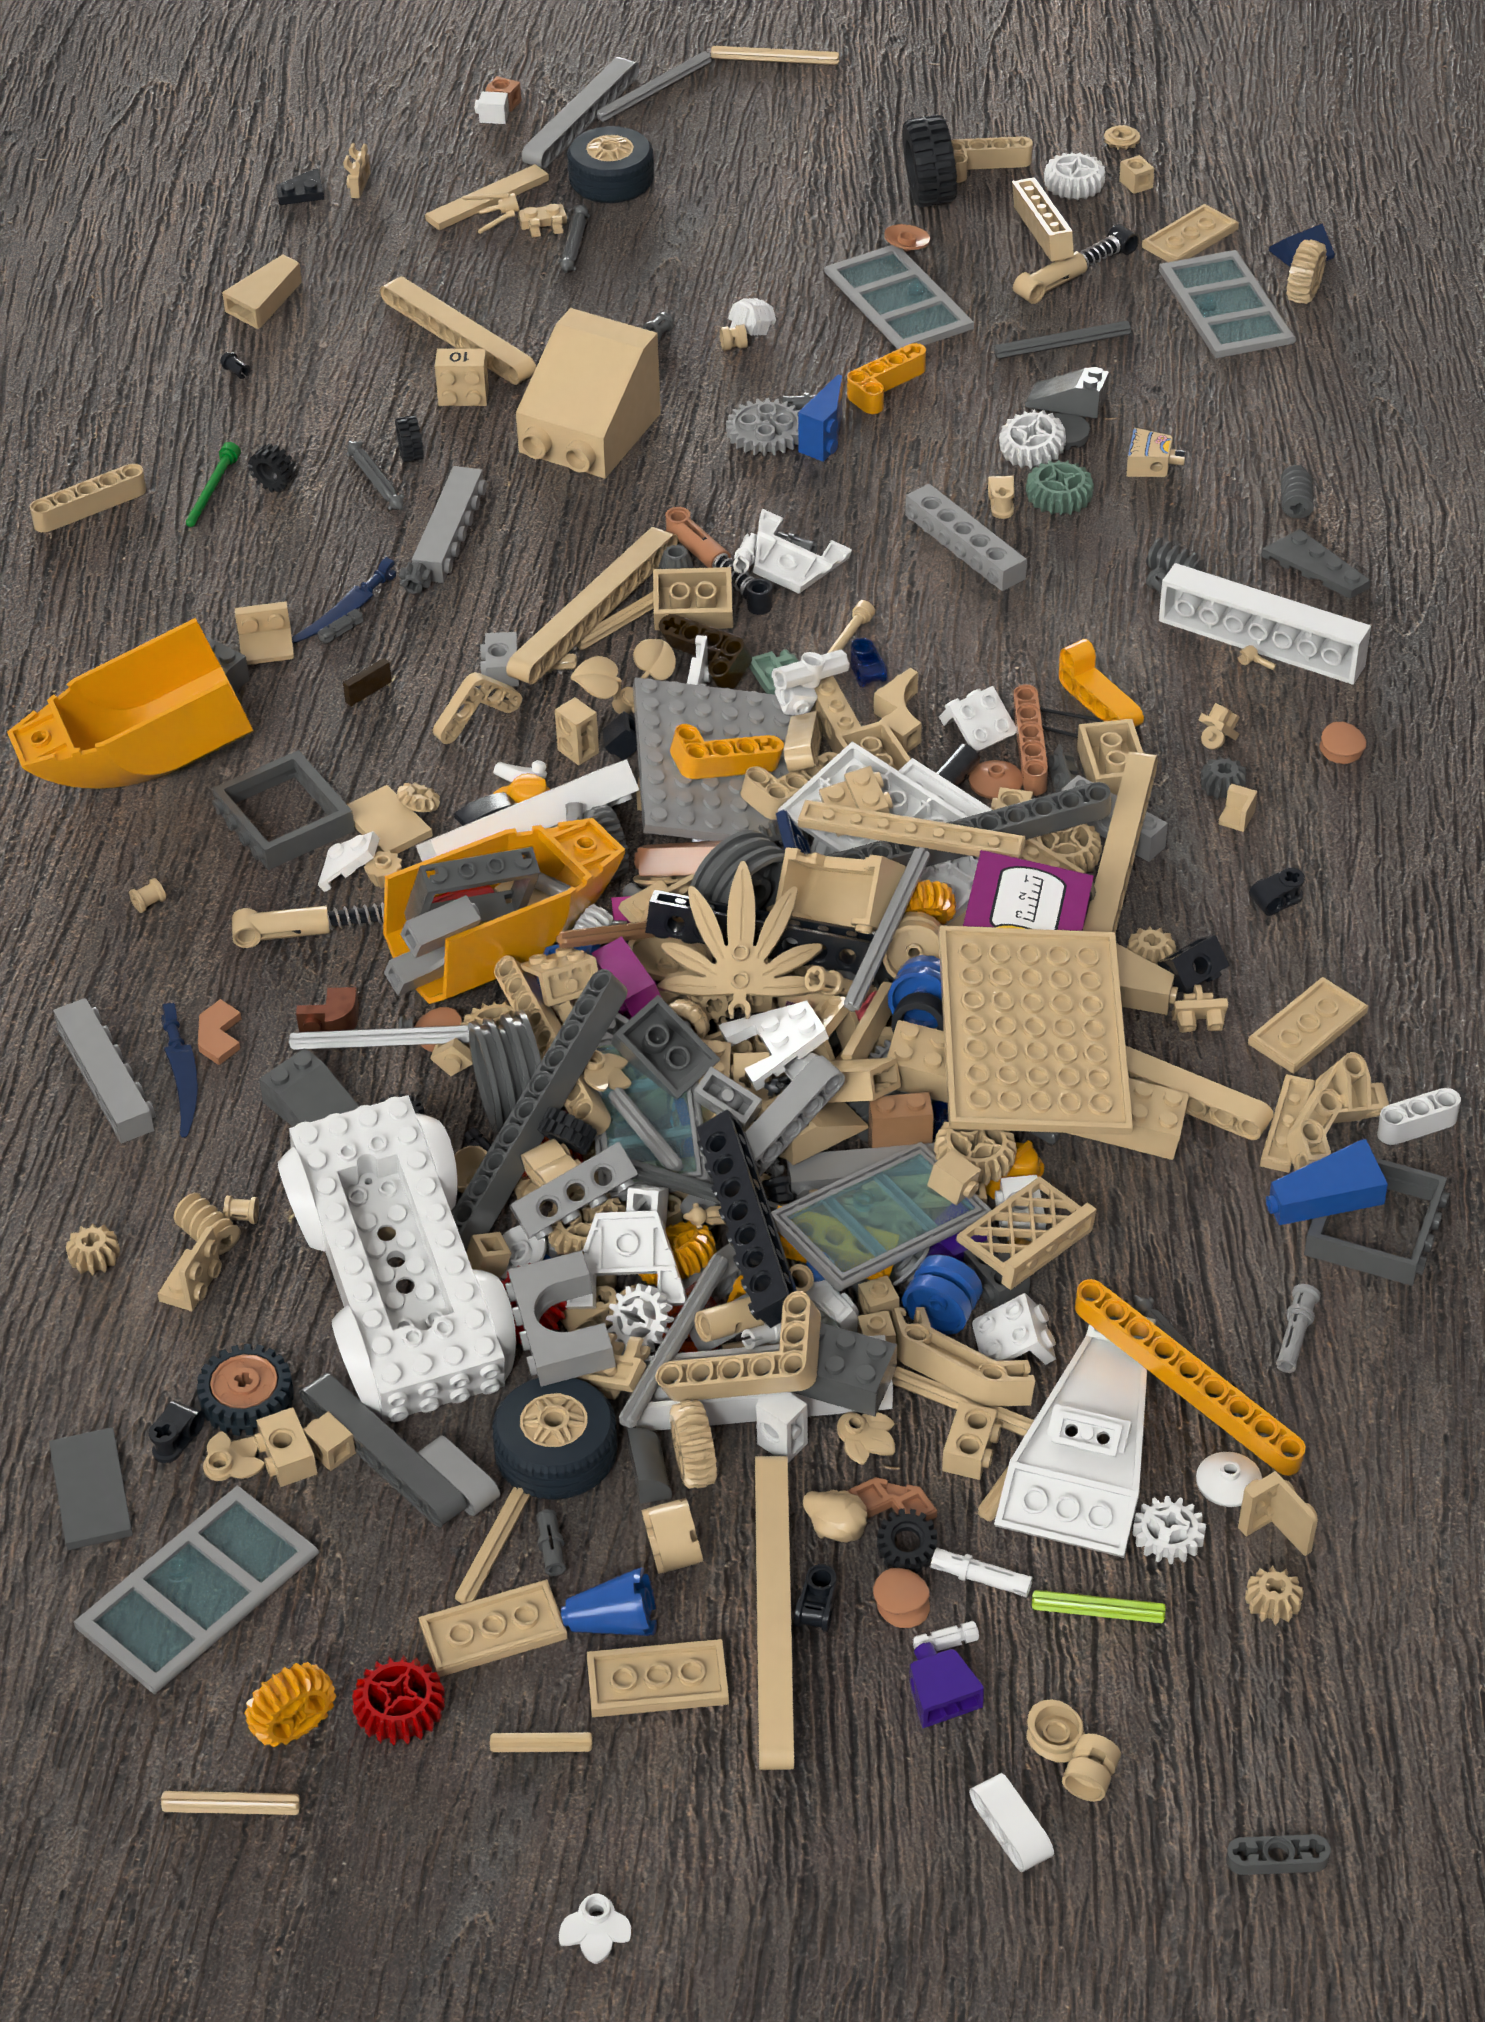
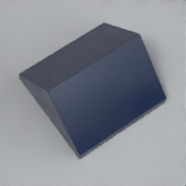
[1269,223,1335,267]

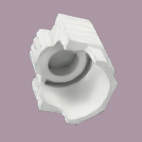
[728,298,776,336]

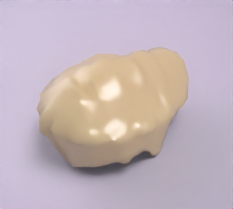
[803,1490,867,1543]

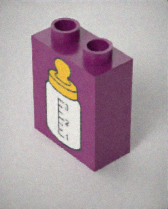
[963,850,1094,931]

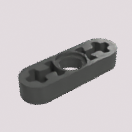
[1226,1834,1331,1875]

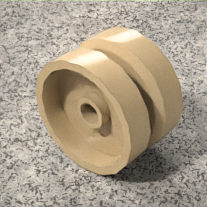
[882,912,941,979]

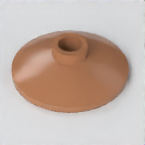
[884,224,930,252]
[969,760,1023,799]

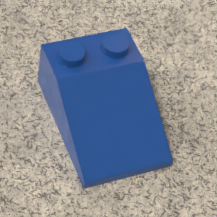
[798,374,842,462]

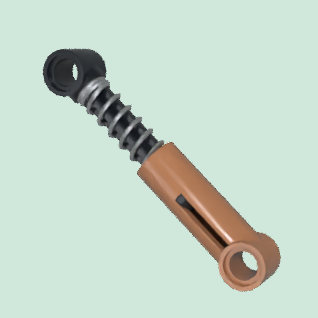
[665,507,772,615]

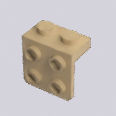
[1238,1471,1318,1556]

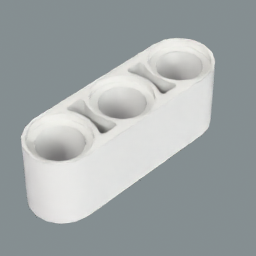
[1377,1088,1461,1145]
[969,1773,1054,1872]

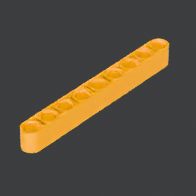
[1075,1279,1306,1476]

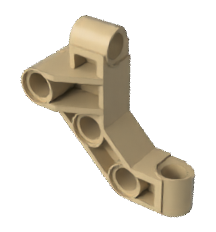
[1286,1052,1389,1171]

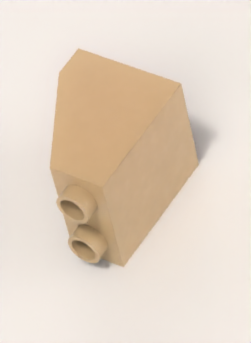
[516,308,661,479]

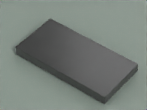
[49,1427,133,1550]

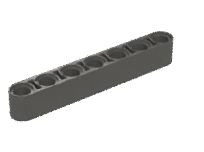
[299,1372,467,1528]

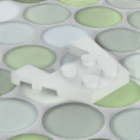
[753,509,852,594]
[718,1001,829,1091]
[565,1210,687,1309]

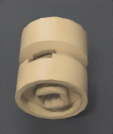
[1062,1733,1121,1802]

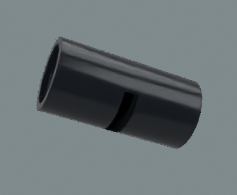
[935,744,980,787]

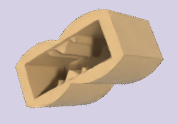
[521,1139,581,1195]

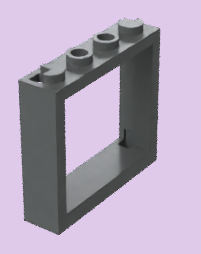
[211,750,355,870]
[404,847,541,925]
[1304,1148,1450,1286]

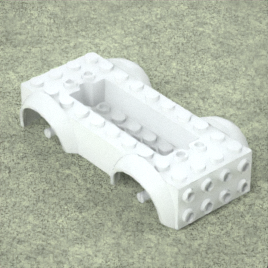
[278,1095,516,1422]

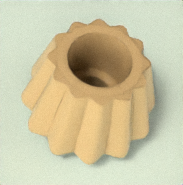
[364,850,402,888]

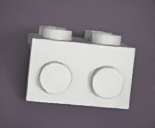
[939,686,1016,752]
[972,1293,1056,1365]

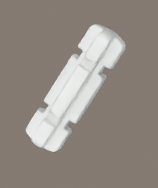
[913,1621,979,1652]

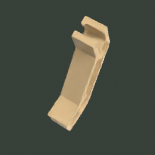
[892,1307,1035,1407]

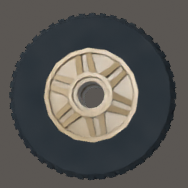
[567,126,654,203]
[492,1378,617,1500]

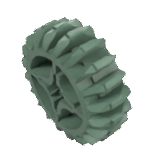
[1026,459,1094,515]

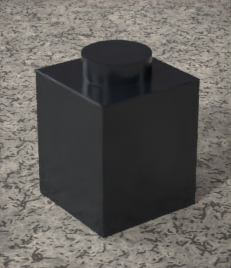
[602,711,637,760]

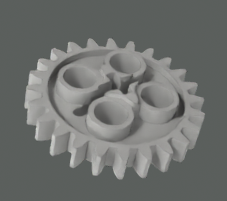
[726,398,800,456]

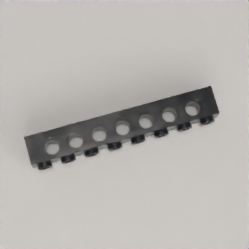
[645,890,876,975]
[696,1109,797,1328]

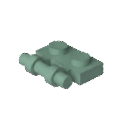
[749,649,799,695]

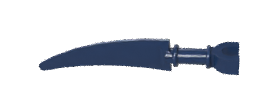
[292,557,397,644]
[161,1003,198,1138]

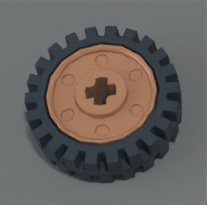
[197,1344,294,1436]

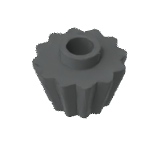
[659,545,694,569]

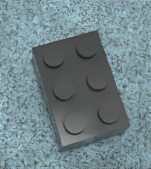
[792,1323,897,1417]

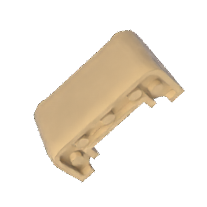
[775,848,906,934]

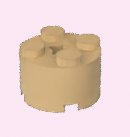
[641,1498,703,1574]

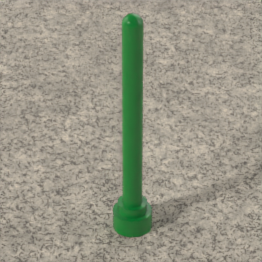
[186,442,241,527]

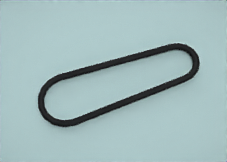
[1010,707,1104,738]

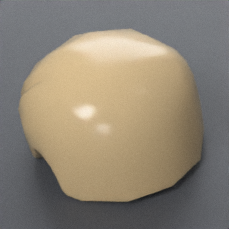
[454,1146,487,1193]

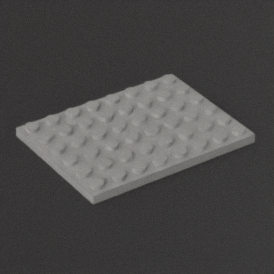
[633,677,808,845]

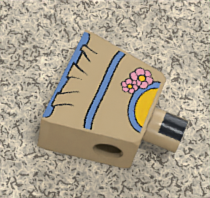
[1126,428,1186,477]

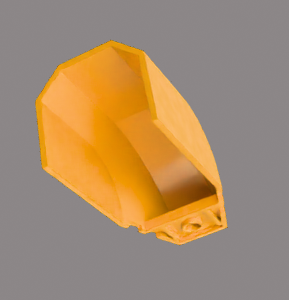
[7,618,254,789]
[383,818,625,1004]

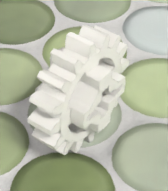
[606,1284,674,1352]
[1133,1496,1206,1564]

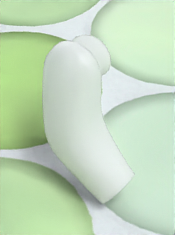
[494,760,547,782]

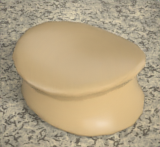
[1027,1699,1085,1763]

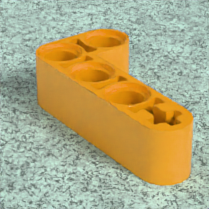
[847,343,926,414]
[1058,639,1144,727]
[670,724,784,779]

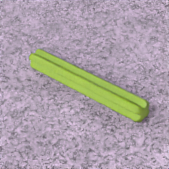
[1032,1590,1166,1623]

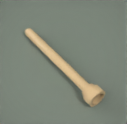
[827,600,875,653]

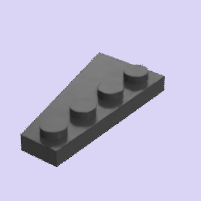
[1261,529,1370,599]

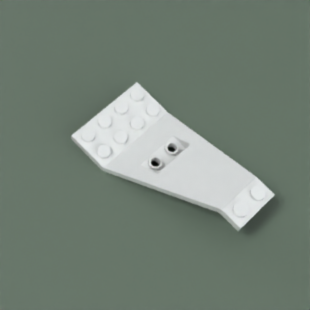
[994,1317,1156,1558]

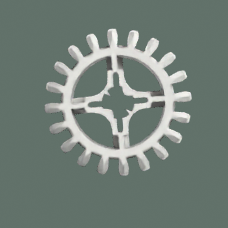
[1044,152,1105,200]
[999,409,1066,470]

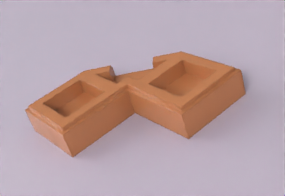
[198,999,241,1065]
[847,1477,937,1521]

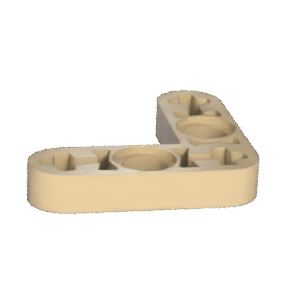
[433,672,522,744]

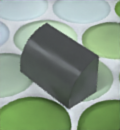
[627,1428,672,1504]

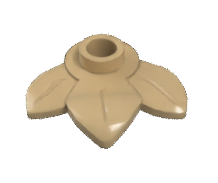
[582,1050,632,1092]
[837,1412,895,1465]
[203,1431,265,1481]

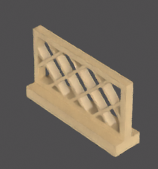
[956,1176,1097,1290]

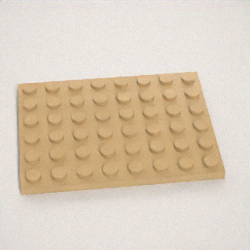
[938,925,1133,1135]

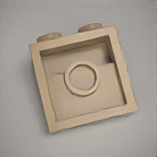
[819,766,893,837]

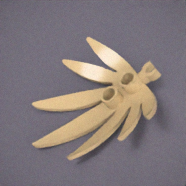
[658,861,822,1019]

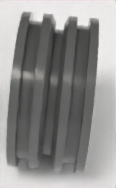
[688,830,785,936]
[468,1010,541,1133]

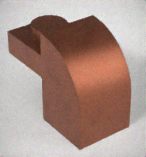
[296,987,359,1032]

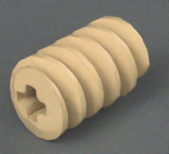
[174,1193,241,1255]

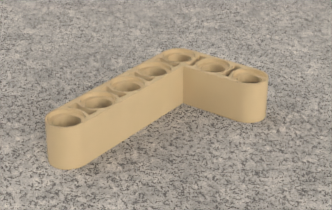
[655,1291,821,1402]

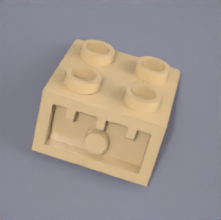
[234,601,294,665]
[618,874,694,923]
[521,947,598,1007]
[158,1226,222,1312]

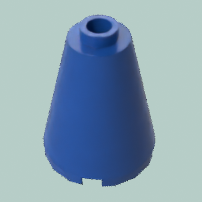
[561,1567,657,1636]

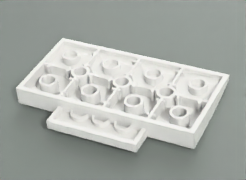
[778,741,993,925]

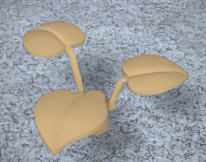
[570,639,676,714]

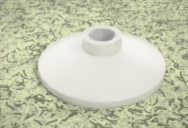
[500,1225,547,1279]
[1196,1452,1262,1507]

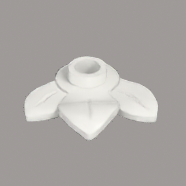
[559,1894,631,1964]

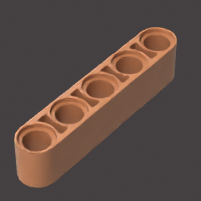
[1014,684,1048,796]

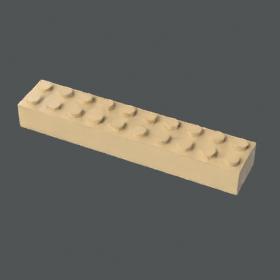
[887,1020,1189,1160]

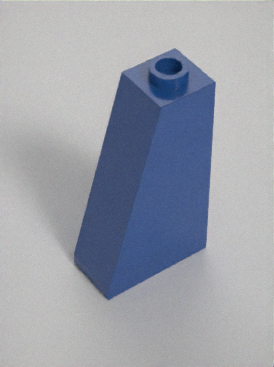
[1266,1139,1388,1225]

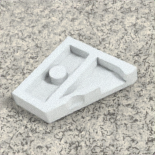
[687,635,711,686]
[318,831,380,892]

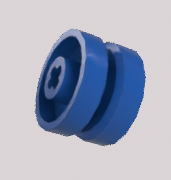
[888,955,942,1029]
[902,1255,983,1335]

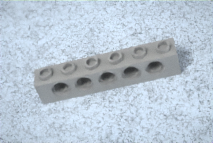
[905,484,1027,591]

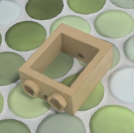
[811,995,870,1062]

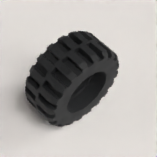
[902,114,957,207]

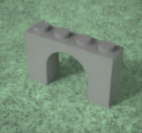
[384,895,481,996]
[505,1250,616,1387]

